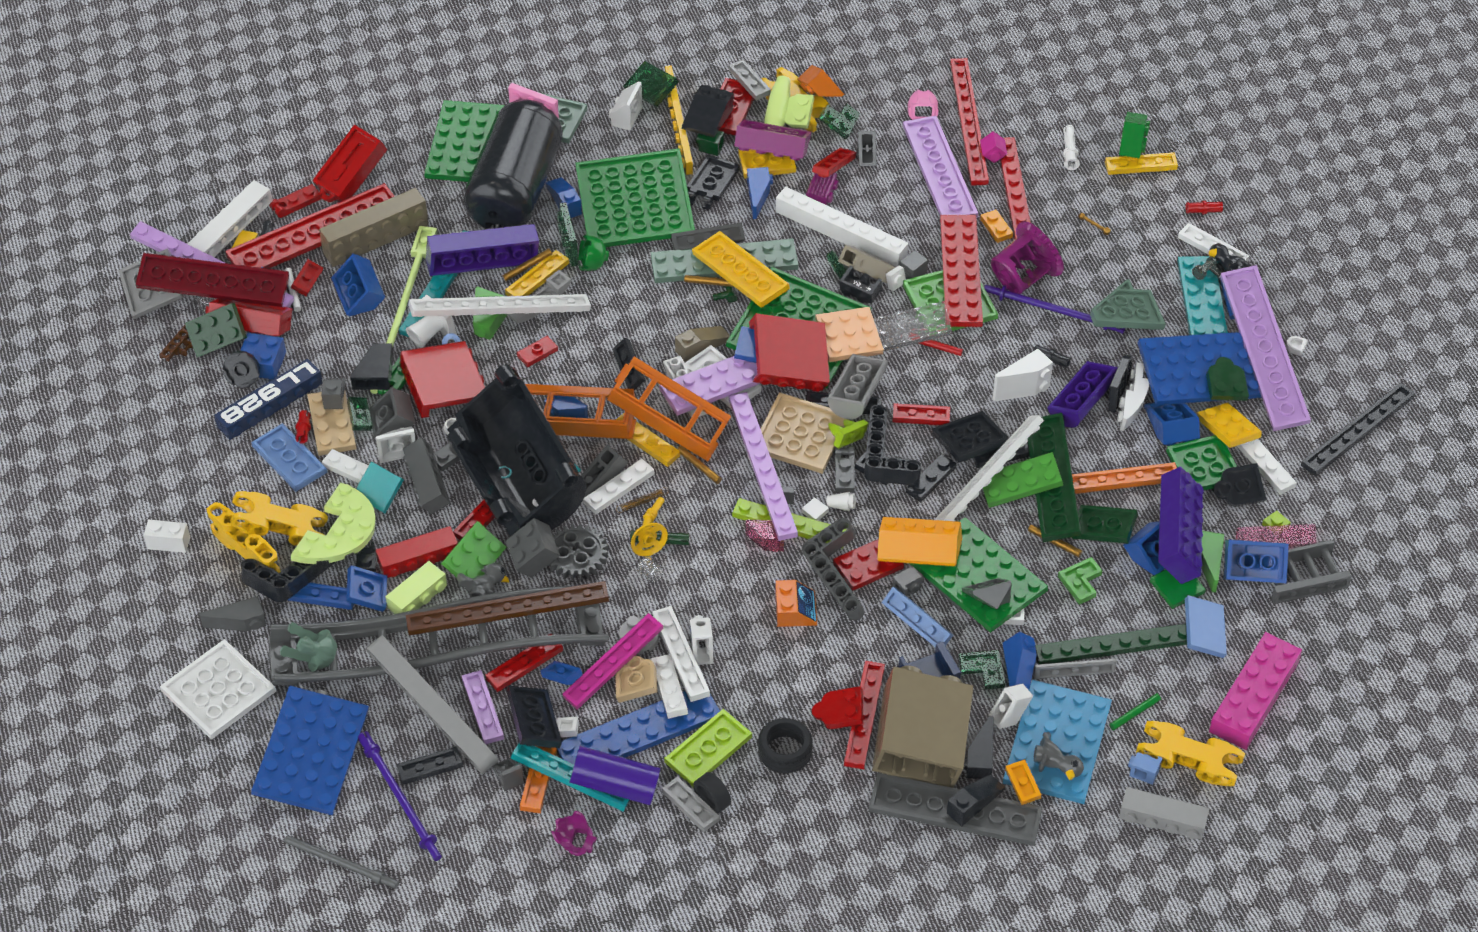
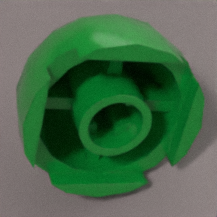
[578,235,609,271]

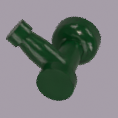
[712,278,738,303]

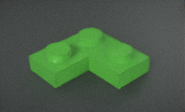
[1058,557,1102,605]

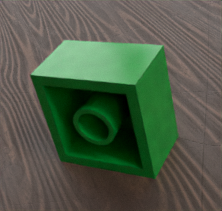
[1119,112,1150,158]

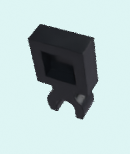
[356,542,377,572]

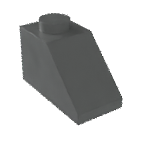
[321,378,346,409]

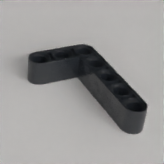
[864,405,921,485]
[241,559,337,603]

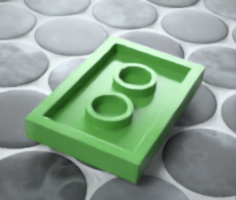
[441,521,506,578]

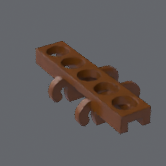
[159,325,193,362]

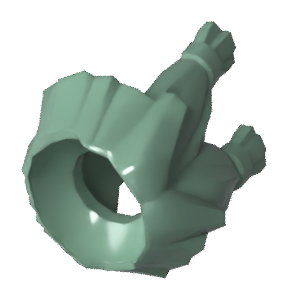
[280,622,337,672]

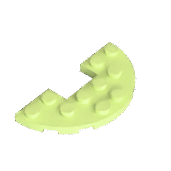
[291,482,375,564]

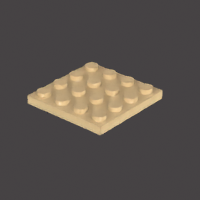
[761,392,849,474]

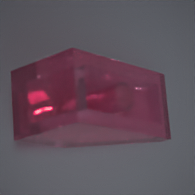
[746,520,784,552]

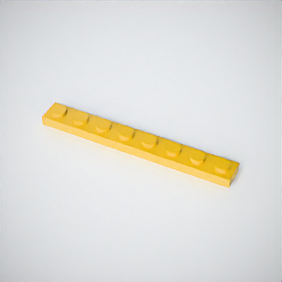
[662,65,693,175]

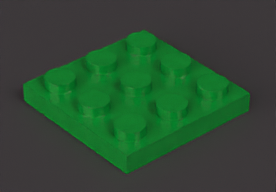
[1166,435,1237,491]

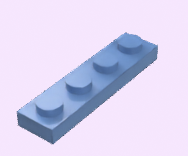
[881,587,953,647]

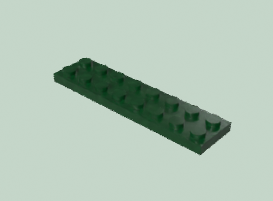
[1028,413,1082,542]

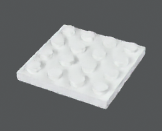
[160,639,276,740]

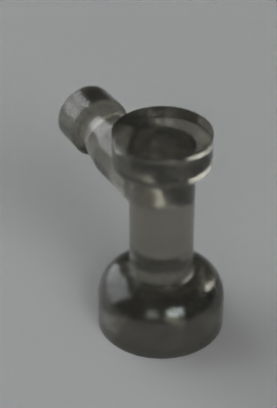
[1192,256,1223,280]

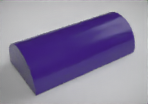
[1047,361,1118,428]
[569,745,660,805]

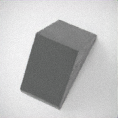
[857,131,877,166]
[492,757,524,791]

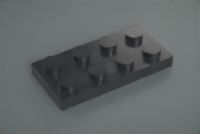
[507,685,562,748]

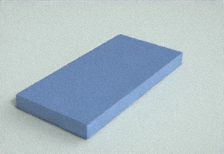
[251,423,327,492]

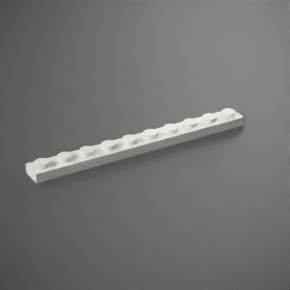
[408,294,591,317]

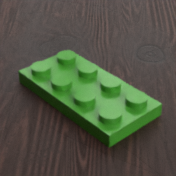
[983,452,1063,508]

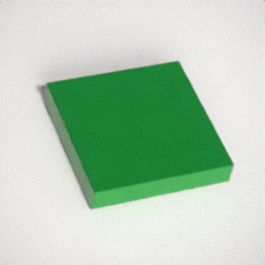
[1150,570,1206,609]

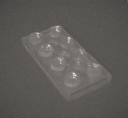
[874,301,953,352]

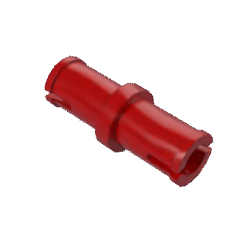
[1185,200,1223,215]
[295,410,311,443]

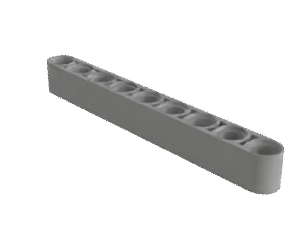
[366,635,499,775]

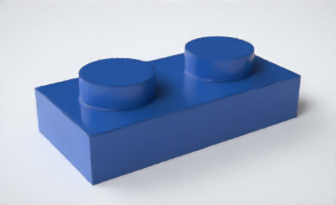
[540,661,583,685]

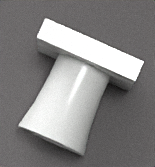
[406,295,457,348]

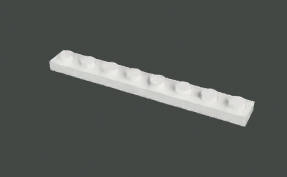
[935,415,1044,521]

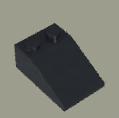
[682,85,734,137]

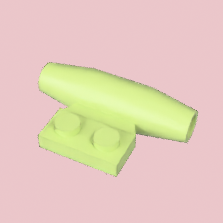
[764,76,814,129]

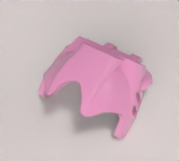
[908,90,938,120]

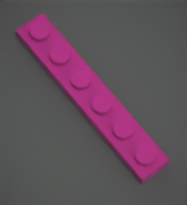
[562,613,663,710]

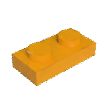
[980,209,1013,243]
[1005,759,1041,805]

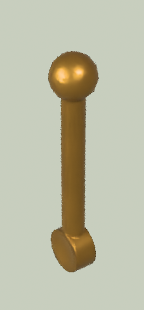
[1078,213,1111,235]

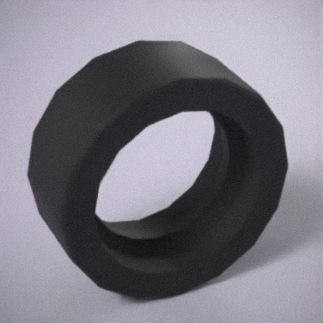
[693,772,731,814]

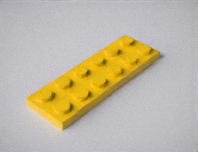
[692,231,790,308]

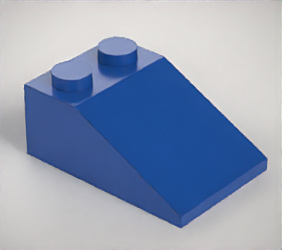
[1144,402,1200,446]
[1223,540,1289,583]

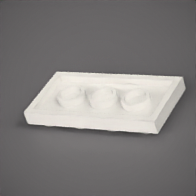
[685,345,761,409]

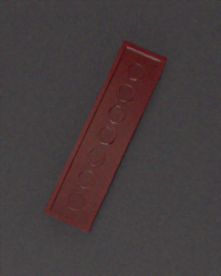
[135,253,289,307]

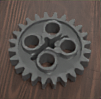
[547,524,608,580]

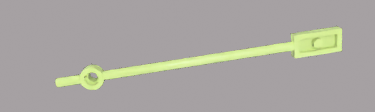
[370,226,437,394]

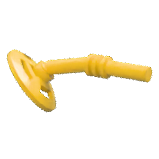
[631,497,668,556]

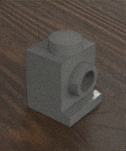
[892,566,924,596]

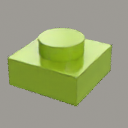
[1262,511,1291,536]

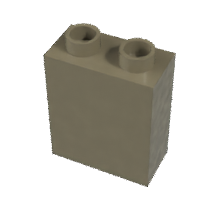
[872,666,973,788]

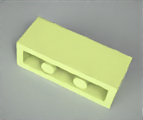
[385,561,447,614]

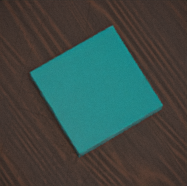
[356,461,404,514]

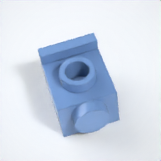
[1128,752,1162,785]

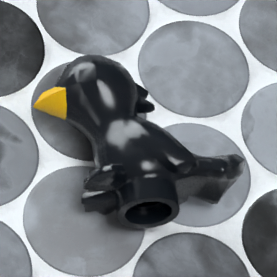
[1208,243,1252,272]

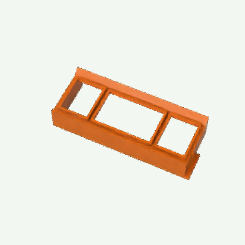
[607,356,731,462]
[525,384,637,439]

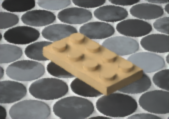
[307,392,356,456]

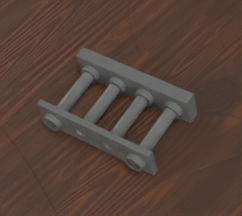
[1271,540,1352,604]

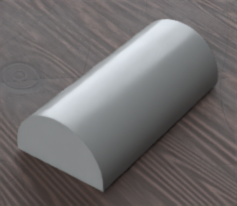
[828,354,888,419]

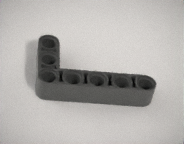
[802,518,864,621]

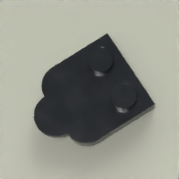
[1214,463,1267,507]

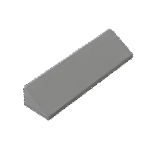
[1033,658,1117,679]

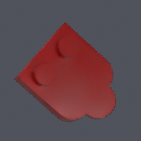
[812,686,863,729]

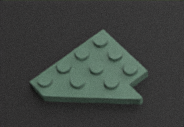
[1090,279,1166,330]

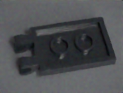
[687,155,740,210]

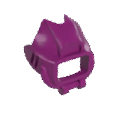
[551,811,597,856]

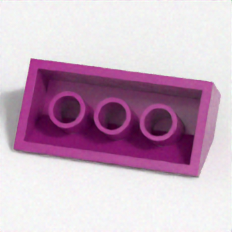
[734,119,812,160]

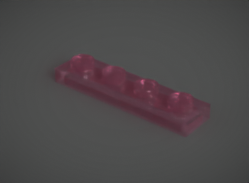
[1236,524,1316,545]

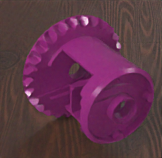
[991,221,1064,294]

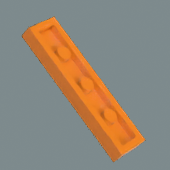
[520,746,557,814]

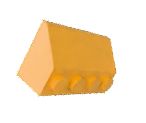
[877,517,962,566]

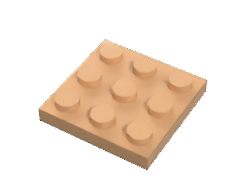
[815,307,884,362]

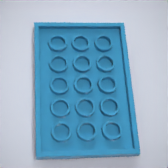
[1003,680,1112,804]

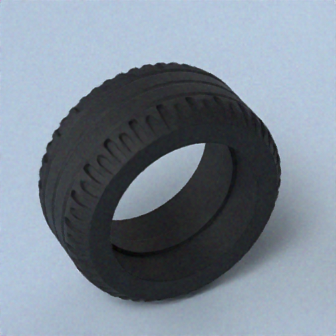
[758,718,813,774]

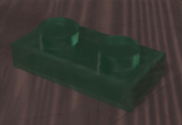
[347,397,373,431]

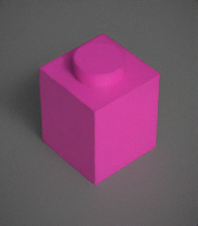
[980,131,1007,163]

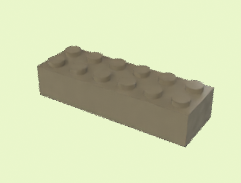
[319,188,429,267]

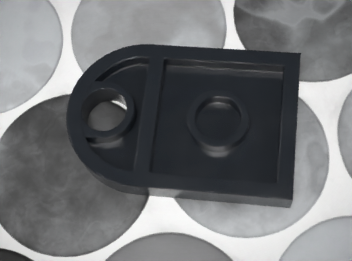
[1108,354,1133,413]

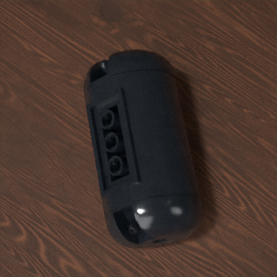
[463,99,563,229]

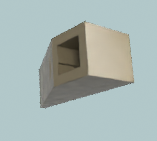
[838,245,895,283]

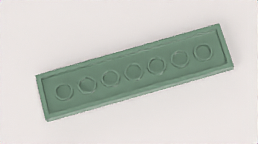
[651,238,798,283]

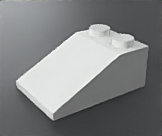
[992,349,1053,401]

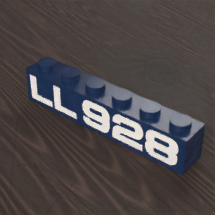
[214,359,323,440]

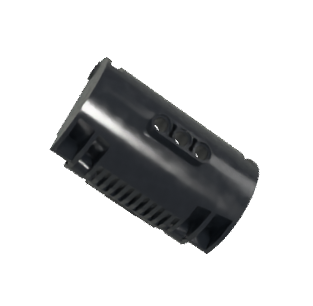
[447,364,586,537]

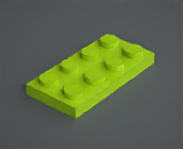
[664,709,752,787]

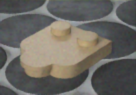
[616,656,657,703]

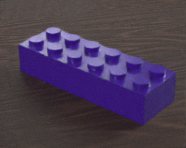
[425,224,539,276]
[1158,466,1204,584]

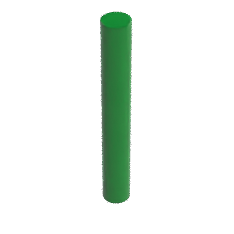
[1109,693,1161,731]

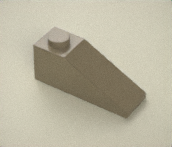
[675,326,730,362]

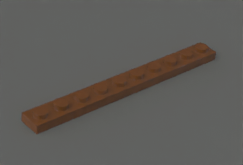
[406,581,609,636]

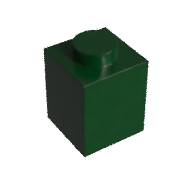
[696,131,724,156]

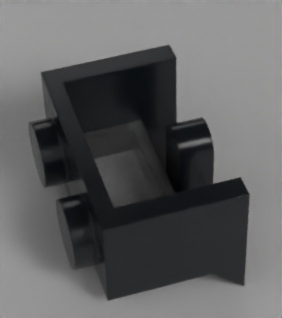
[839,265,882,304]

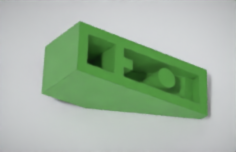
[1201,530,1225,592]

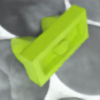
[828,419,869,449]

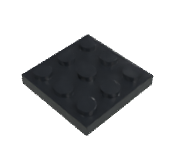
[932,410,1009,463]

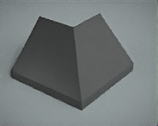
[961,578,1012,609]

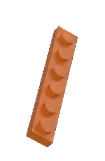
[1072,462,1177,494]

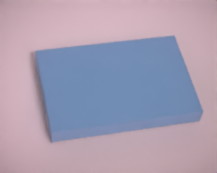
[1185,595,1227,658]

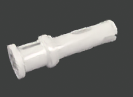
[1063,125,1080,170]

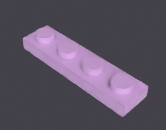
[462,670,504,744]

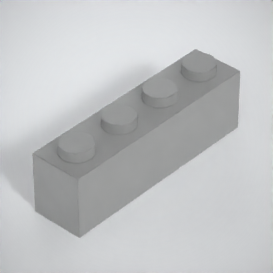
[1119,787,1210,840]

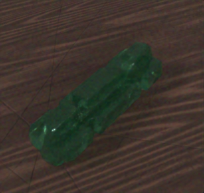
[826,251,846,279]

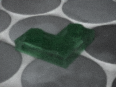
[819,103,860,140]
[958,650,1006,690]

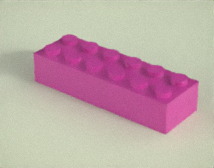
[1209,632,1302,750]

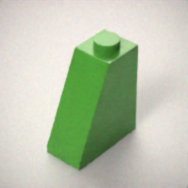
[473,286,507,340]

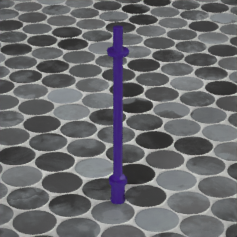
[984,285,1125,334]
[358,731,442,861]

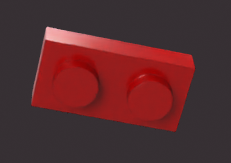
[290,259,324,297]

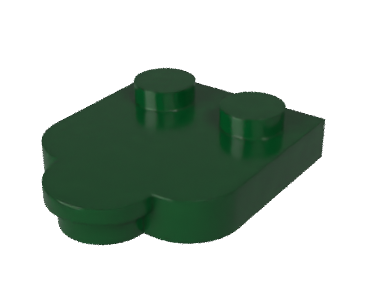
[1206,357,1249,401]

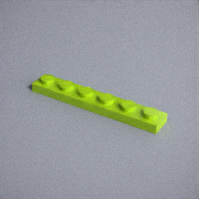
[732,498,847,549]

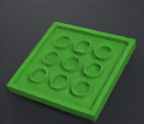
[903,270,998,337]

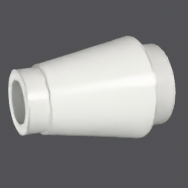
[827,492,856,511]

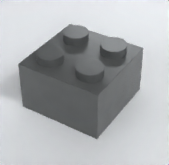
[506,518,560,578]

